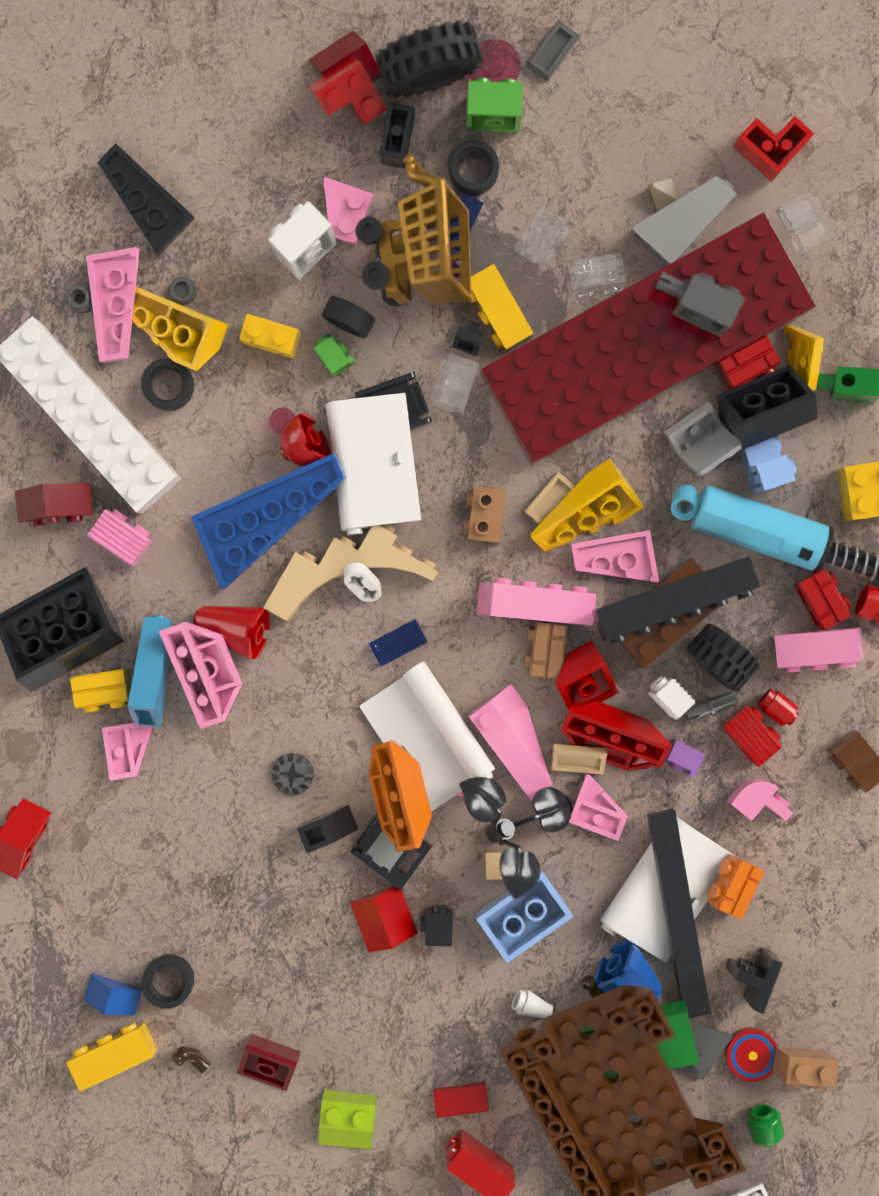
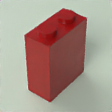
[445,1129,516,1196]

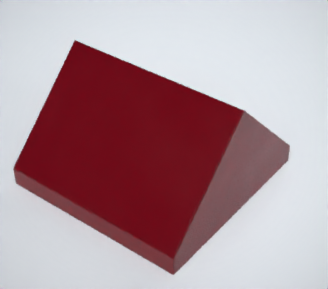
[309,31,380,83]
[237,1034,301,1091]

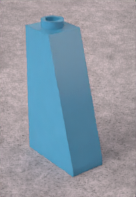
[127,615,173,728]

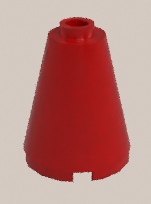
[193,606,271,659]

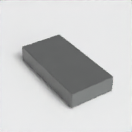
[527,20,580,81]

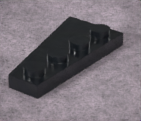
[98,143,195,257]

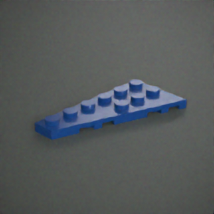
[191,453,347,590]

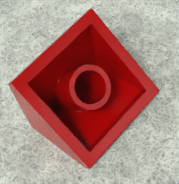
[350,885,418,952]

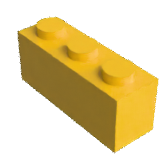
[470,264,534,353]
[66,1022,157,1092]

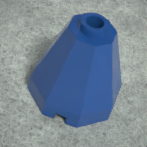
[593,939,662,1001]

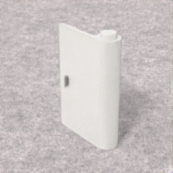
[326,393,421,536]
[359,661,495,812]
[600,816,735,962]

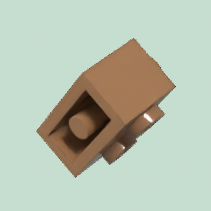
[463,486,506,544]
[772,1047,839,1090]

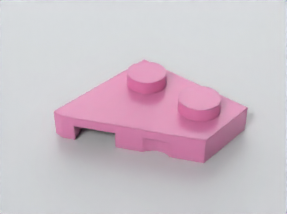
[323,177,373,246]
[102,722,153,781]
[569,773,628,841]

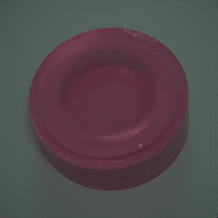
[269,407,295,435]

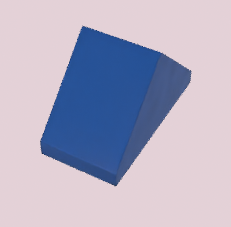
[84,973,142,1015]

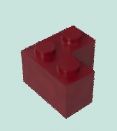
[15,483,93,527]

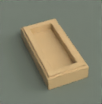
[523,472,575,525]
[551,744,607,775]

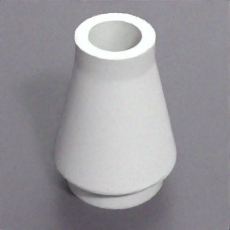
[512,989,553,1019]

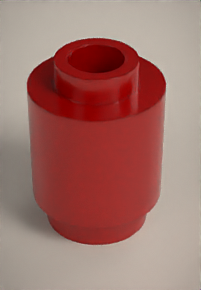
[758,688,799,727]

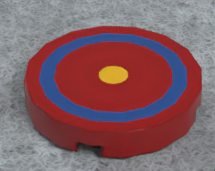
[725,1027,778,1083]

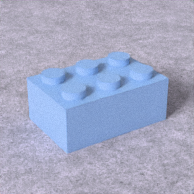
[475,867,573,963]

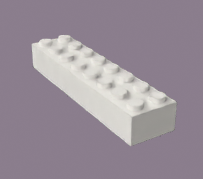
[0,316,181,514]

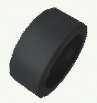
[449,140,499,195]
[321,296,375,338]
[141,359,194,411]
[141,954,194,1009]

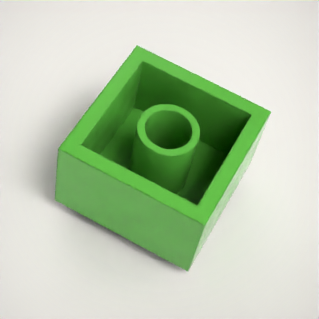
[466,78,523,132]

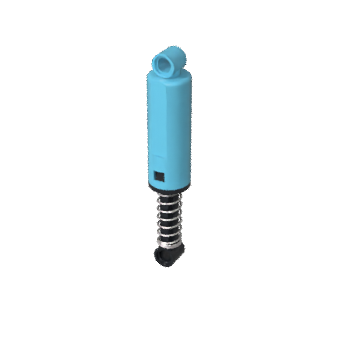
[671,484,879,581]

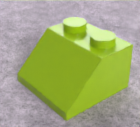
[319,1090,377,1150]

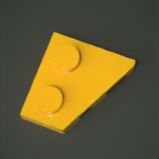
[783,325,824,391]

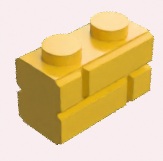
[239,314,301,359]
[70,668,131,713]

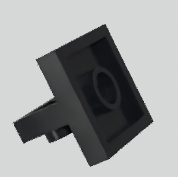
[726,947,783,1014]

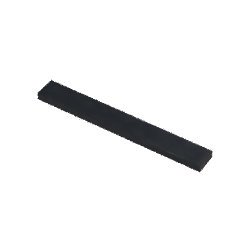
[647,808,711,1019]

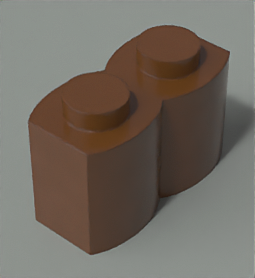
[828,730,879,793]

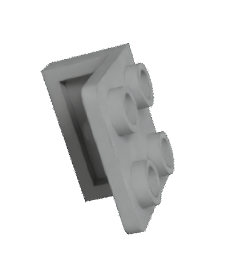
[664,402,742,476]

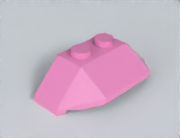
[159,622,243,729]

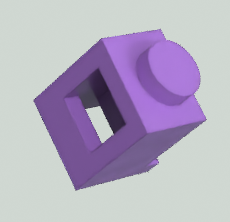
[666,738,706,778]

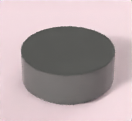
[169,276,197,305]

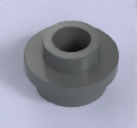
[66,285,92,312]

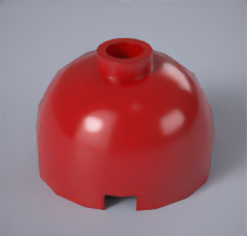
[280,412,330,467]

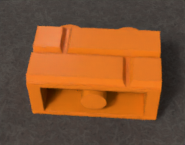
[707,854,765,920]

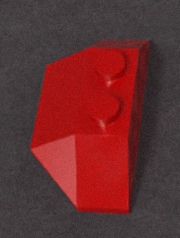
[560,701,672,771]

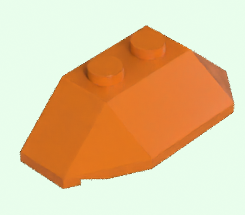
[369,740,432,852]

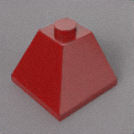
[555,641,619,710]

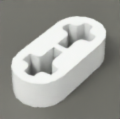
[343,563,382,602]

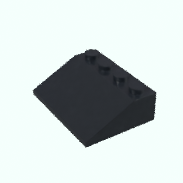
[0,567,124,692]

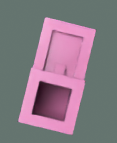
[726,779,793,821]

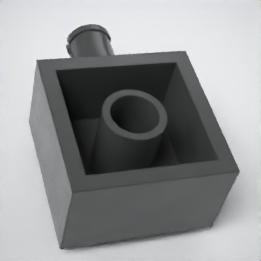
[655,272,745,337]

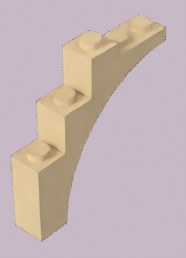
[264,524,439,621]

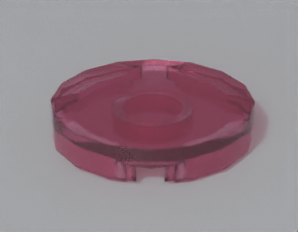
[469,39,520,82]

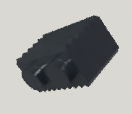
[379,102,415,168]

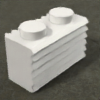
[648,675,695,720]

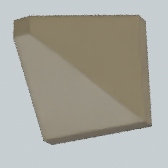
[646,178,680,212]

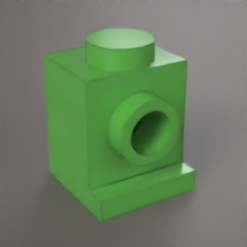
[314,333,355,378]

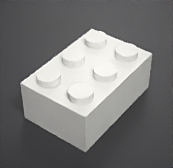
[268,201,337,280]

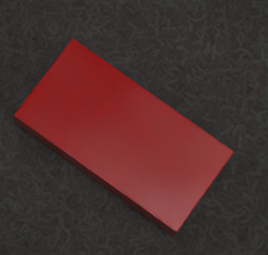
[433,1082,489,1118]

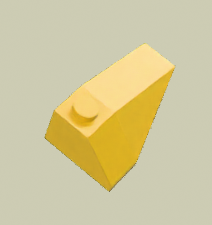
[132,286,229,371]
[530,458,644,552]

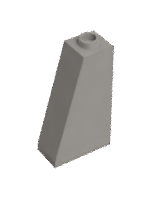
[629,176,737,267]

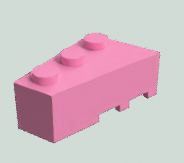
[774,627,863,672]

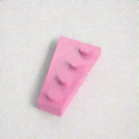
[86,247,140,363]

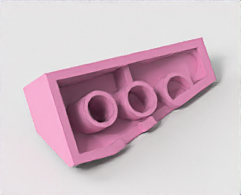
[468,684,552,800]

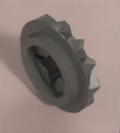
[271,753,314,796]

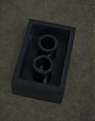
[717,365,817,449]

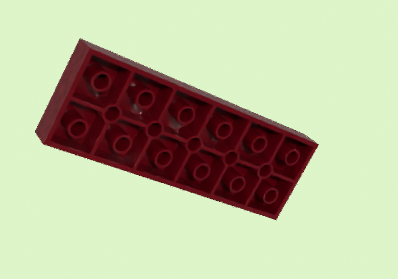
[480,212,816,466]

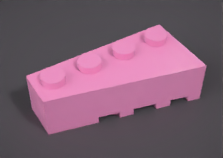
[476,578,596,626]

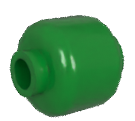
[747,1104,784,1147]

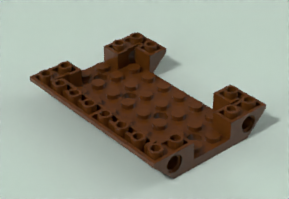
[500,985,746,1196]

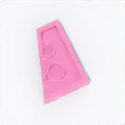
[570,530,659,583]

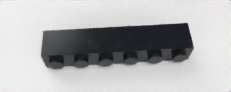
[592,556,760,644]

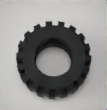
[686,623,760,692]

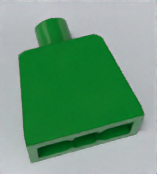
[817,366,879,404]

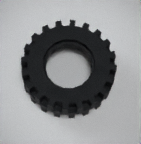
[375,21,484,98]

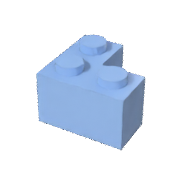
[739,436,797,494]

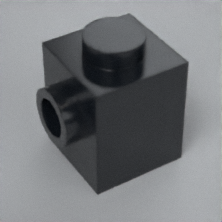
[420,904,453,947]

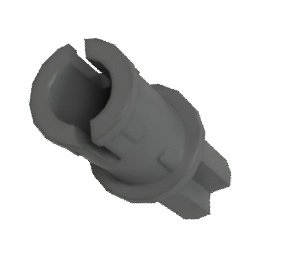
[686,691,738,723]

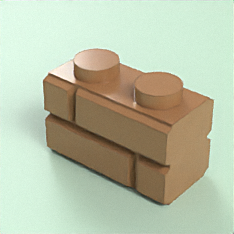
[524,622,568,679]

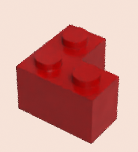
[308,58,387,125]
[733,116,815,182]
[0,798,52,879]

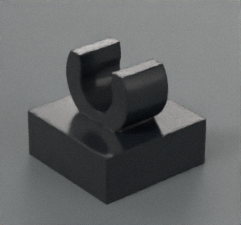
[452,320,484,357]

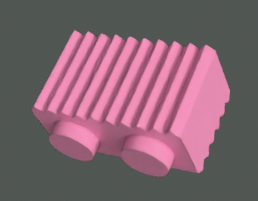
[87,509,153,567]

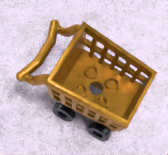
[355,154,472,307]

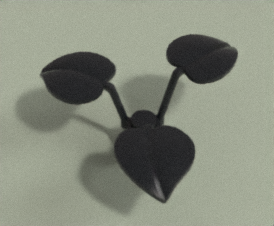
[459,777,573,899]

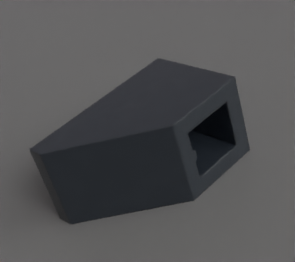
[297,804,359,853]

